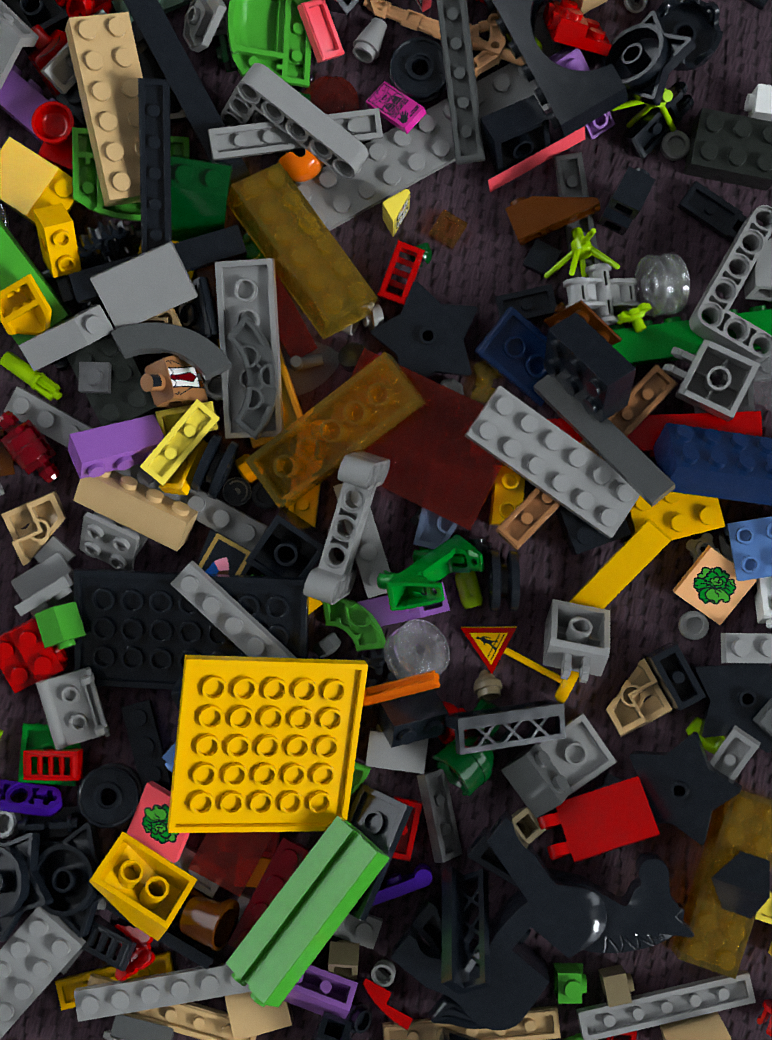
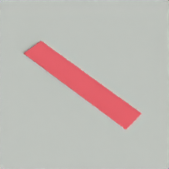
[488,126,585,192]

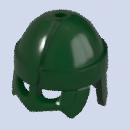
[432,736,494,796]

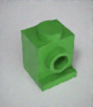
[553,963,587,1004]

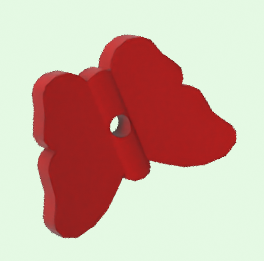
[115,924,155,981]

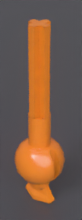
[363,670,440,707]

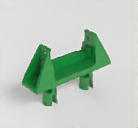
[377,534,485,611]

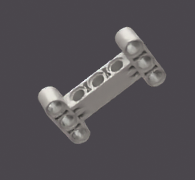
[303,451,390,605]

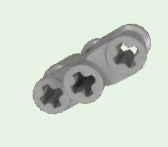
[563,263,640,326]

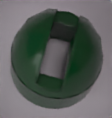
[408,243,432,267]

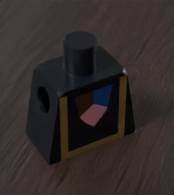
[197,529,254,575]

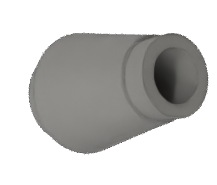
[352,17,387,63]

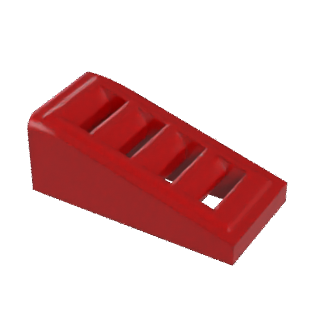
[378,240,425,307]
[23,748,83,781]

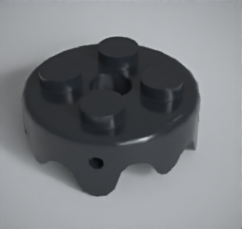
[656,0,723,71]

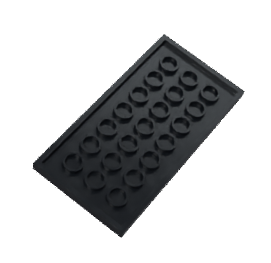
[73,568,309,690]

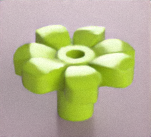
[617,303,652,333]

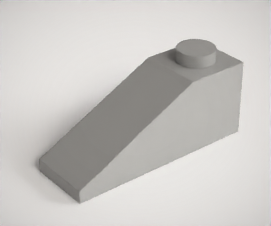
[18,304,114,371]

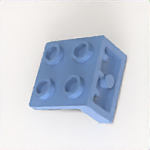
[723,516,772,581]

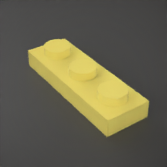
[140,399,220,486]

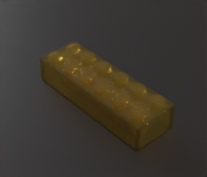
[228,162,378,340]
[245,352,426,508]
[671,788,772,979]

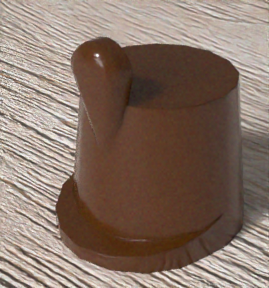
[180,888,240,951]

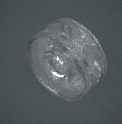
[634,253,690,317]
[384,619,450,679]

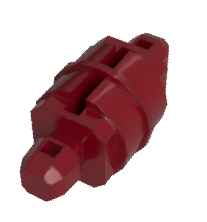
[0,411,60,484]

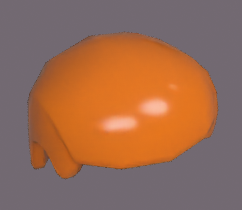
[278,149,324,182]

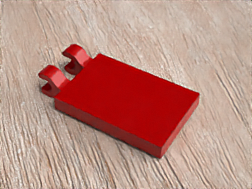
[537,776,660,862]

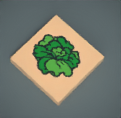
[673,545,757,625]

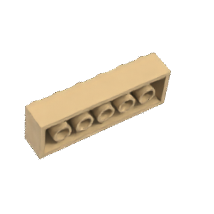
[65,12,143,207]

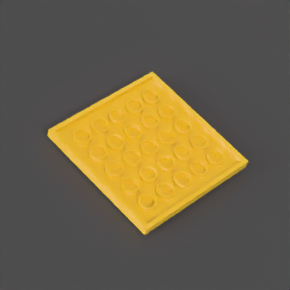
[167,655,368,833]

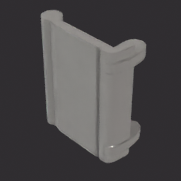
[36,667,110,750]

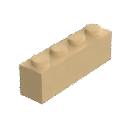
[73,471,198,551]

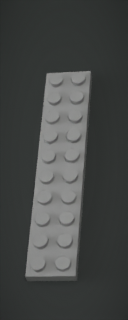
[284,63,549,241]

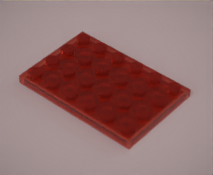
[315,348,503,530]

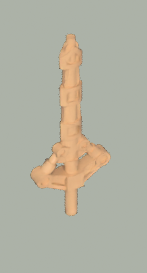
[363,0,524,78]

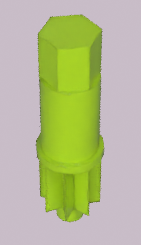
[0,351,63,401]

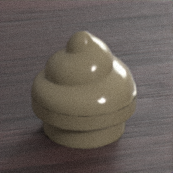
[473,669,503,701]

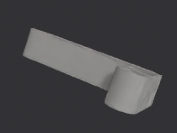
[220,63,369,179]
[689,205,772,363]

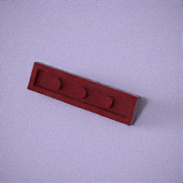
[227,835,310,949]

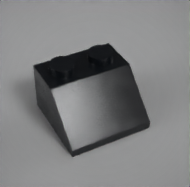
[481,95,550,175]
[245,506,327,578]

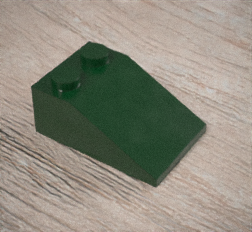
[171,154,233,242]

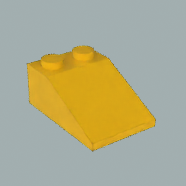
[0,137,76,226]
[89,831,198,941]

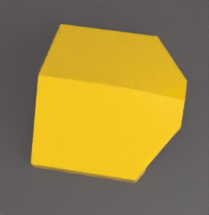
[0,274,52,335]

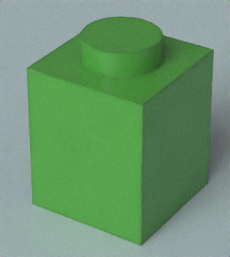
[35,602,86,650]

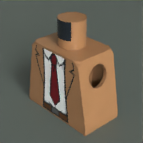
[140,355,209,409]

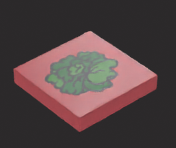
[126,781,190,863]

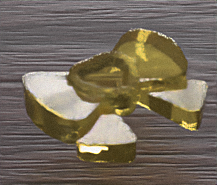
[470,362,504,403]

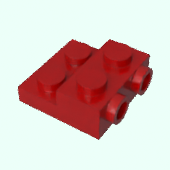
[543,0,612,56]
[0,617,68,693]

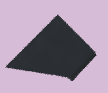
[711,850,770,919]

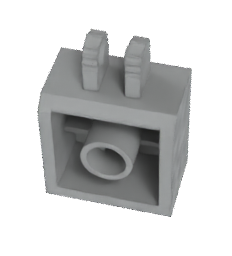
[662,339,760,422]
[543,599,610,683]

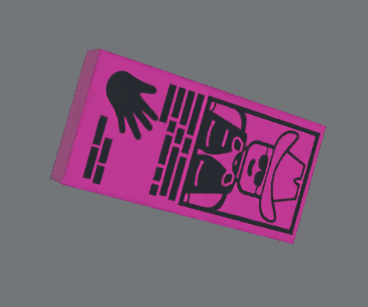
[365,81,426,134]

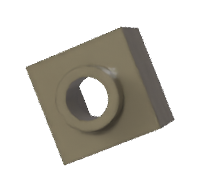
[511,806,546,844]
[328,940,360,980]
[598,965,635,1007]

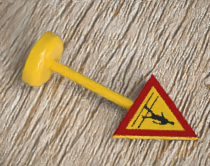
[461,626,579,703]

